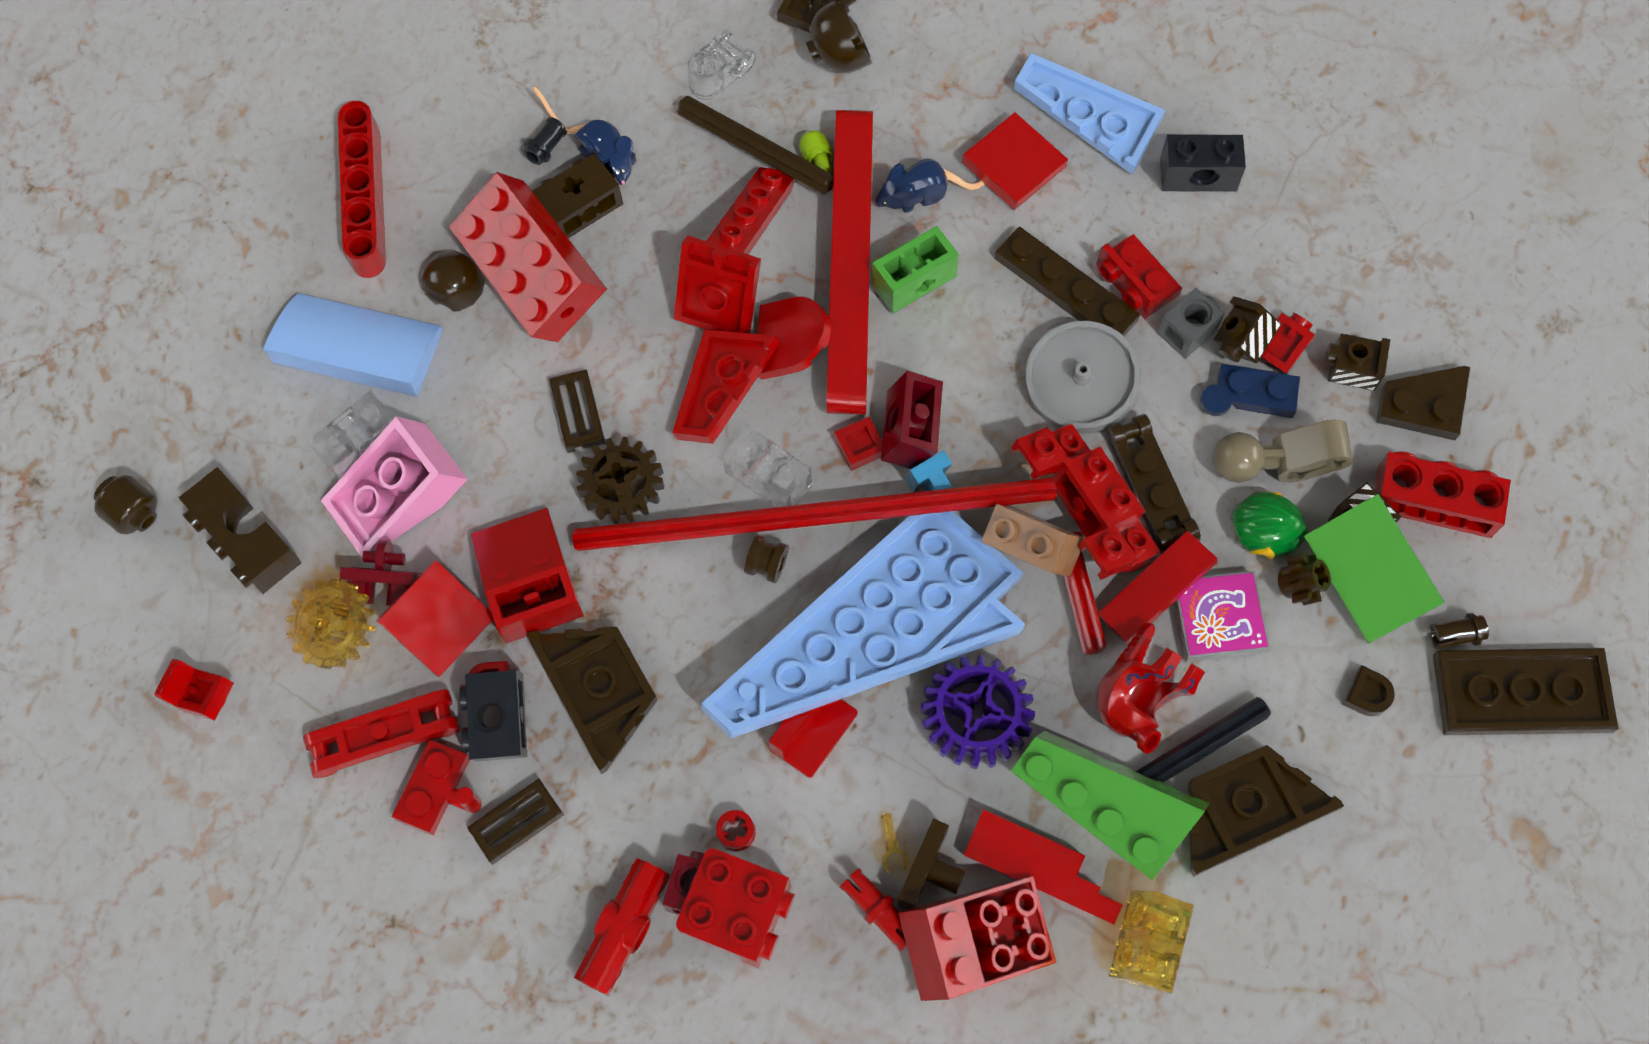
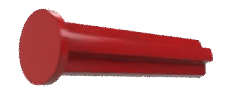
[1063,532,1107,655]

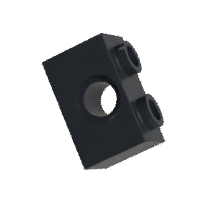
[1160,134,1246,192]
[459,670,528,762]

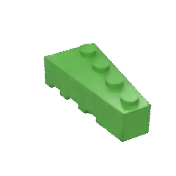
[1011,731,1210,880]

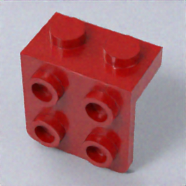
[676,848,795,969]

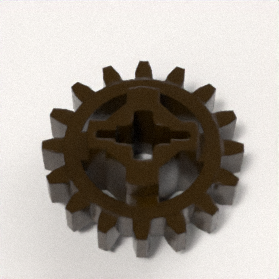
[576,437,665,524]

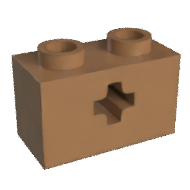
[981,504,1084,576]

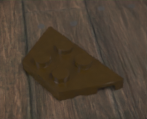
[526,627,658,774]
[1188,745,1344,877]

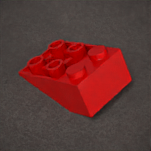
[471,508,584,644]
[898,876,1057,1001]

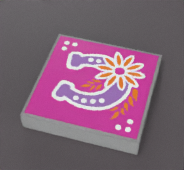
[1175,571,1271,662]

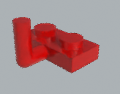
[391,739,482,836]

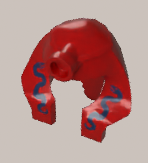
[1096,623,1205,754]

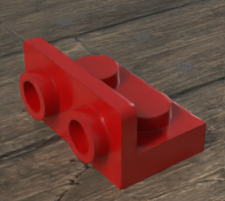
[1096,234,1182,320]

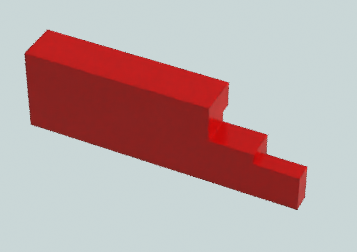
[963,809,1123,925]

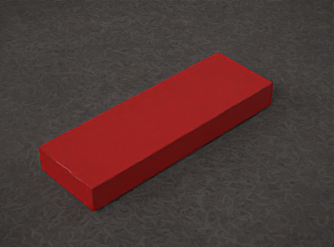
[1098,531,1218,646]

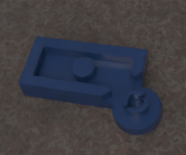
[1200,364,1300,418]

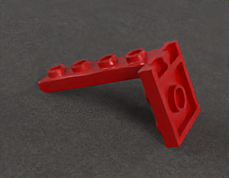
[673,167,794,333]

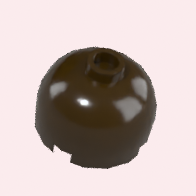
[806,0,872,73]

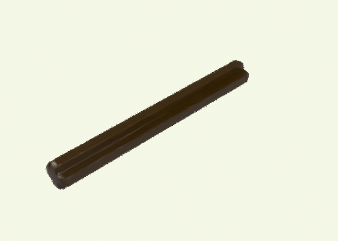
[677,96,834,195]

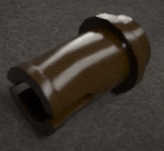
[1430,613,1489,650]

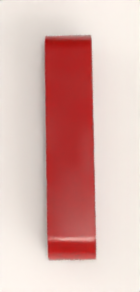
[338,100,386,278]

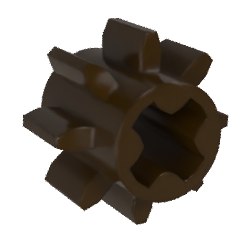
[1278,552,1331,606]

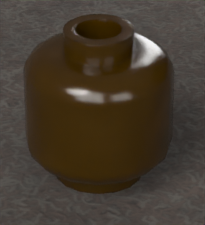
[93,475,158,535]

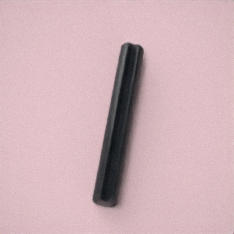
[1135,697,1271,783]

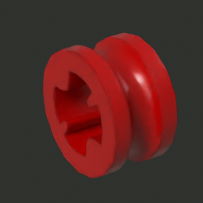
[716,810,756,852]

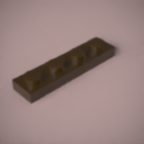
[995,226,1140,336]

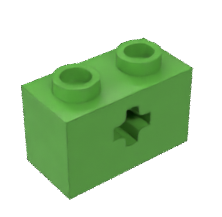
[872,226,959,314]

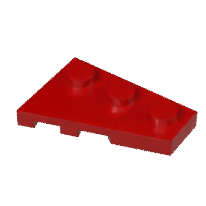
[672,329,780,444]

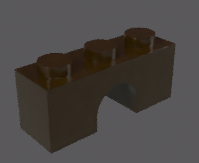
[178,467,301,594]

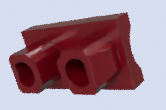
[339,540,421,606]

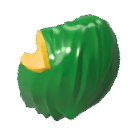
[1231,492,1307,560]

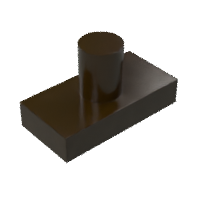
[897,818,966,910]

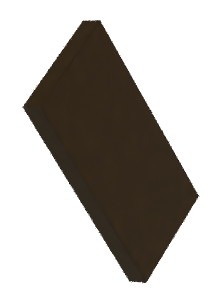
[1433,648,1619,735]

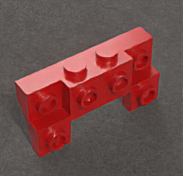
[1011,424,1161,580]

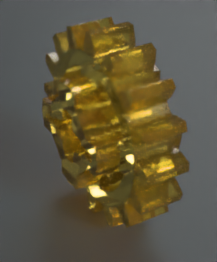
[286,578,375,669]

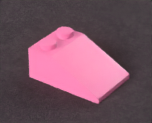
[321,416,468,557]

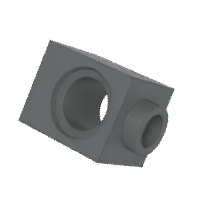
[1157,288,1225,359]

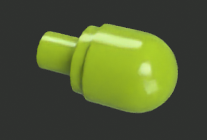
[799,130,834,174]

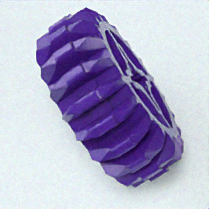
[920,654,1035,769]

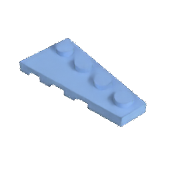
[1014,53,1165,175]

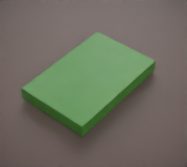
[1304,494,1445,643]

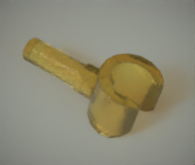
[881,813,908,873]

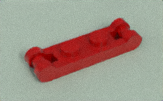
[303,689,460,778]

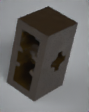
[532,153,623,238]

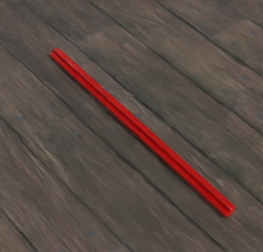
[572,478,1057,551]

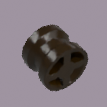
[744,535,789,583]

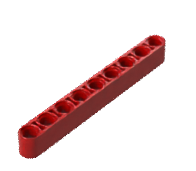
[827,110,873,415]

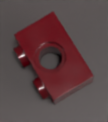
[881,371,943,469]

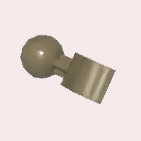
[1213,419,1353,483]

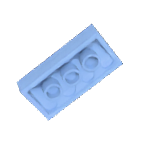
[263,293,443,397]

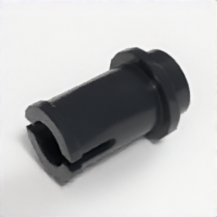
[523,117,567,165]

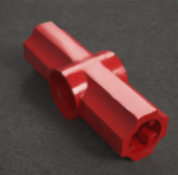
[574,858,671,996]

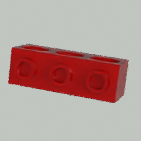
[1374,451,1511,538]

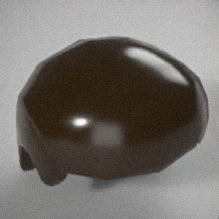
[420,251,485,312]

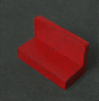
[768,699,858,778]

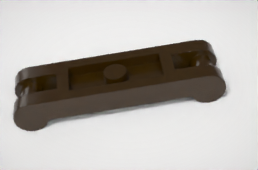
[1106,414,1201,554]

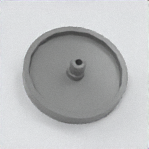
[1026,321,1141,434]

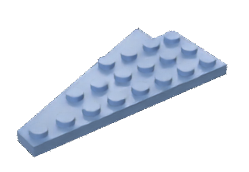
[701,511,1025,739]

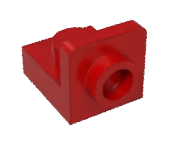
[1261,312,1315,374]

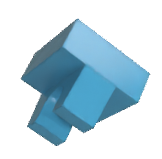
[905,450,953,492]

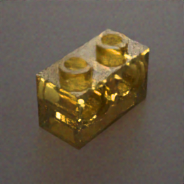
[1109,890,1194,993]

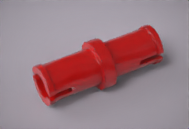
[839,868,907,952]

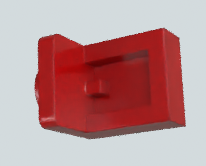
[154,659,234,721]

